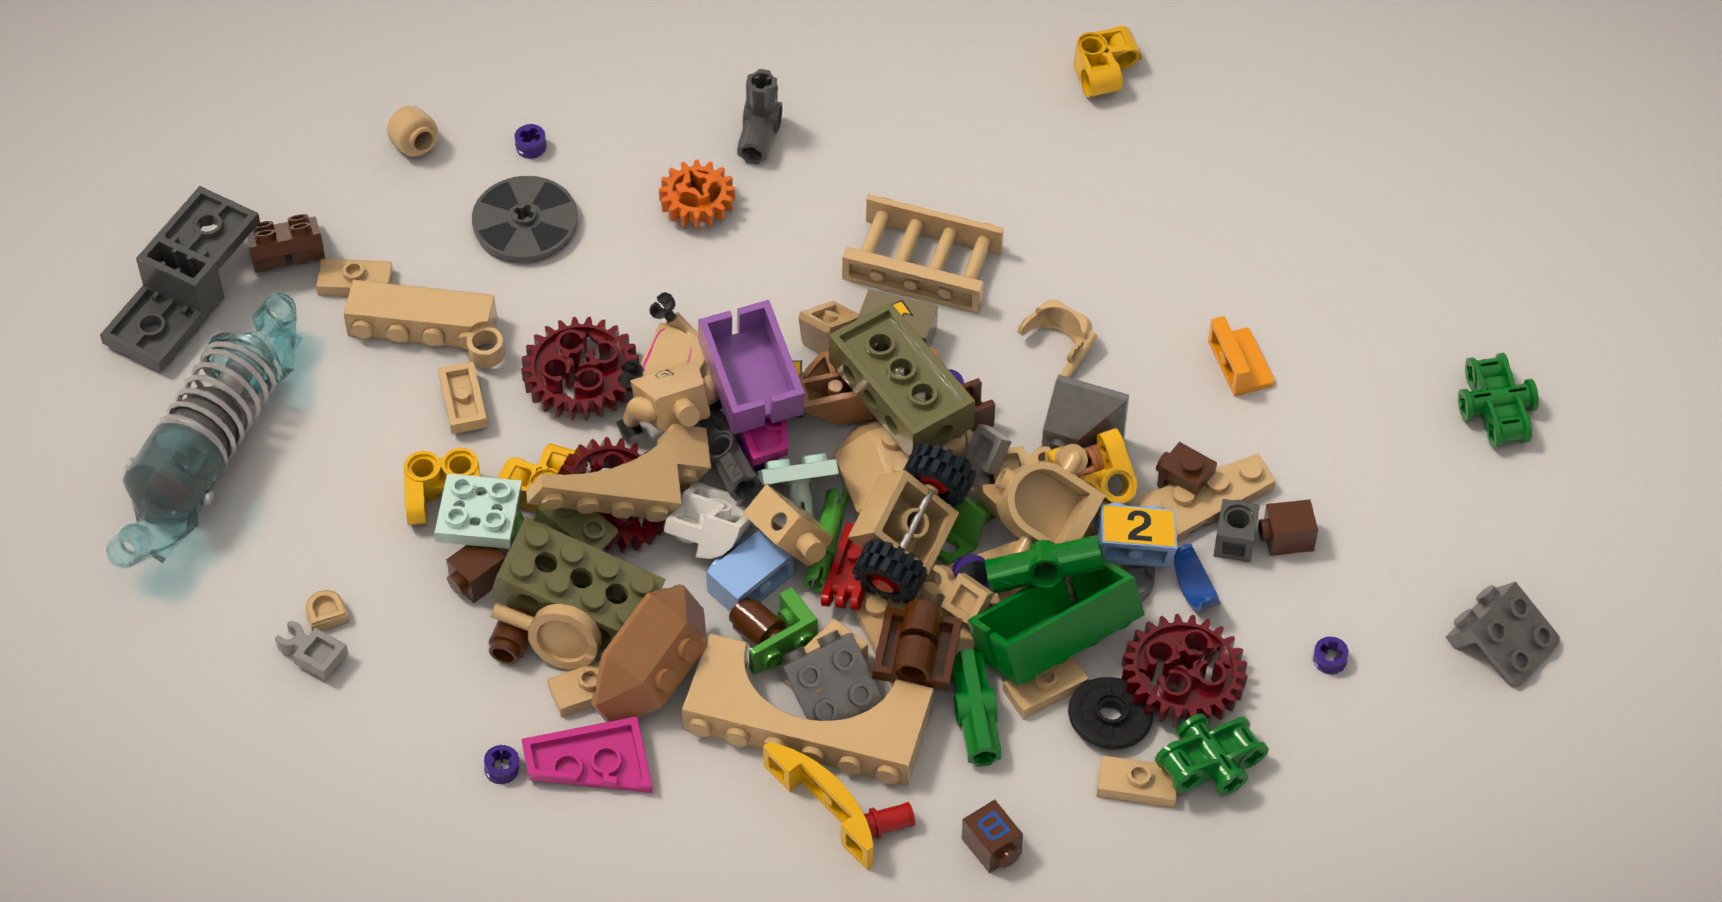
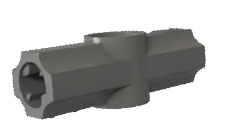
[694,409,761,501]

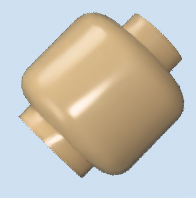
[387,106,438,157]

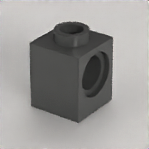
[1213,499,1260,562]

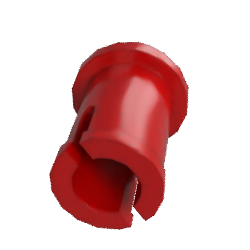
[864,802,915,839]

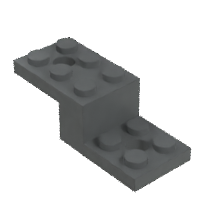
[100,186,260,372]

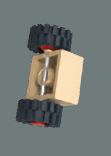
[848,443,976,604]

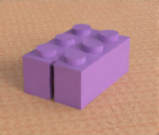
[698,300,805,434]

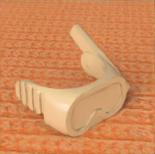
[1018,300,1098,378]

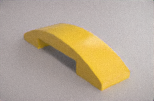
[763,742,873,870]

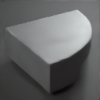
[1123,565,1155,602]

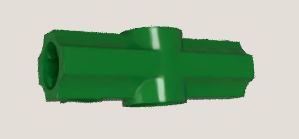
[985,535,1105,593]
[952,649,1001,767]

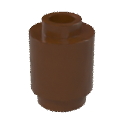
[729,597,785,647]
[489,607,532,665]

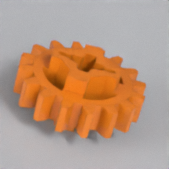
[659,160,735,229]

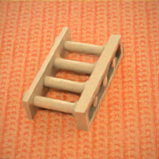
[842,194,1004,314]

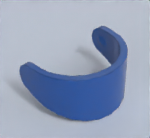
[1174,544,1221,612]

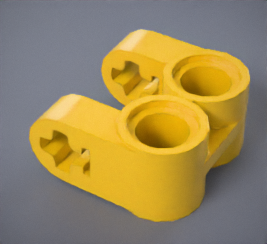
[1045,428,1137,510]
[404,447,482,525]

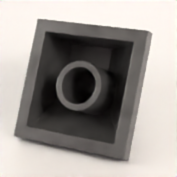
[1042,374,1129,450]

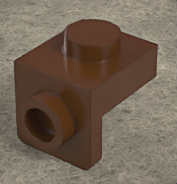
[1156,442,1217,495]

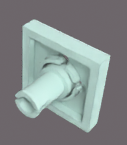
[756,453,839,516]
[434,474,522,549]

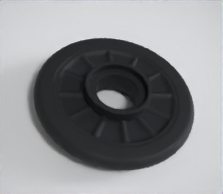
[1068,677,1153,750]

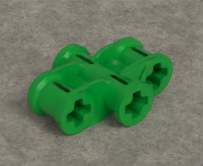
[1458,353,1539,448]
[1154,714,1269,796]

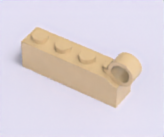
[343,280,505,368]

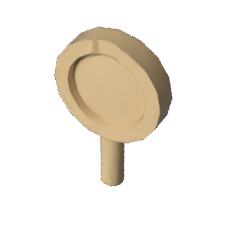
[491,603,602,670]

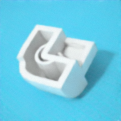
[664,482,751,559]

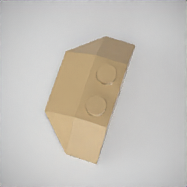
[834,419,909,516]

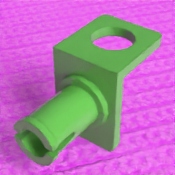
[937,497,996,565]

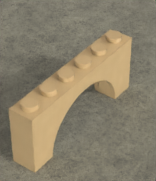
[682,633,934,786]

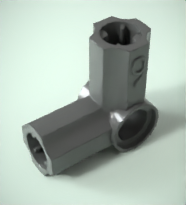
[737,69,783,164]

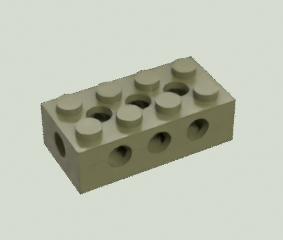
[829,302,975,457]
[489,517,666,650]

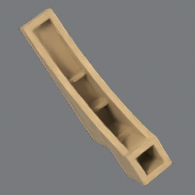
[526,424,711,522]

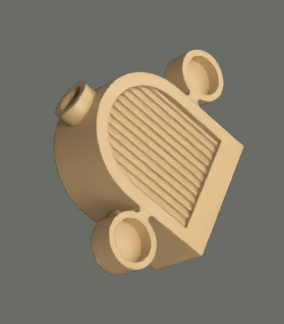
[994,444,1106,556]

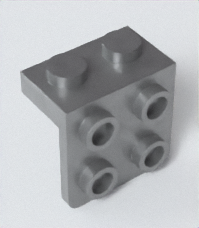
[1446,582,1560,686]
[775,630,883,721]

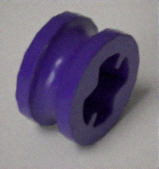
[514,124,547,159]
[1313,636,1349,675]
[484,745,520,784]

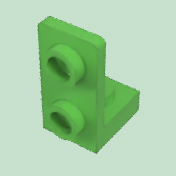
[749,587,818,675]

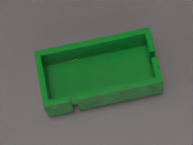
[967,557,1145,686]

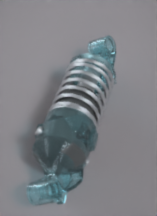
[106,292,303,568]

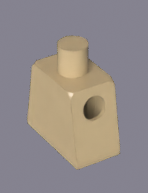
[743,484,833,567]

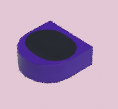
[952,554,990,588]

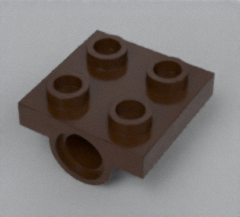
[247,214,325,273]
[872,599,962,691]

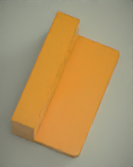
[1208,316,1274,396]

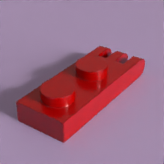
[821,523,867,610]

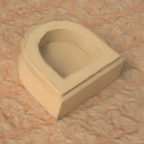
[305,590,349,631]

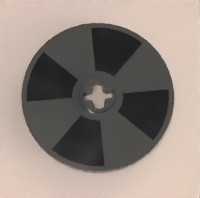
[472,176,578,262]

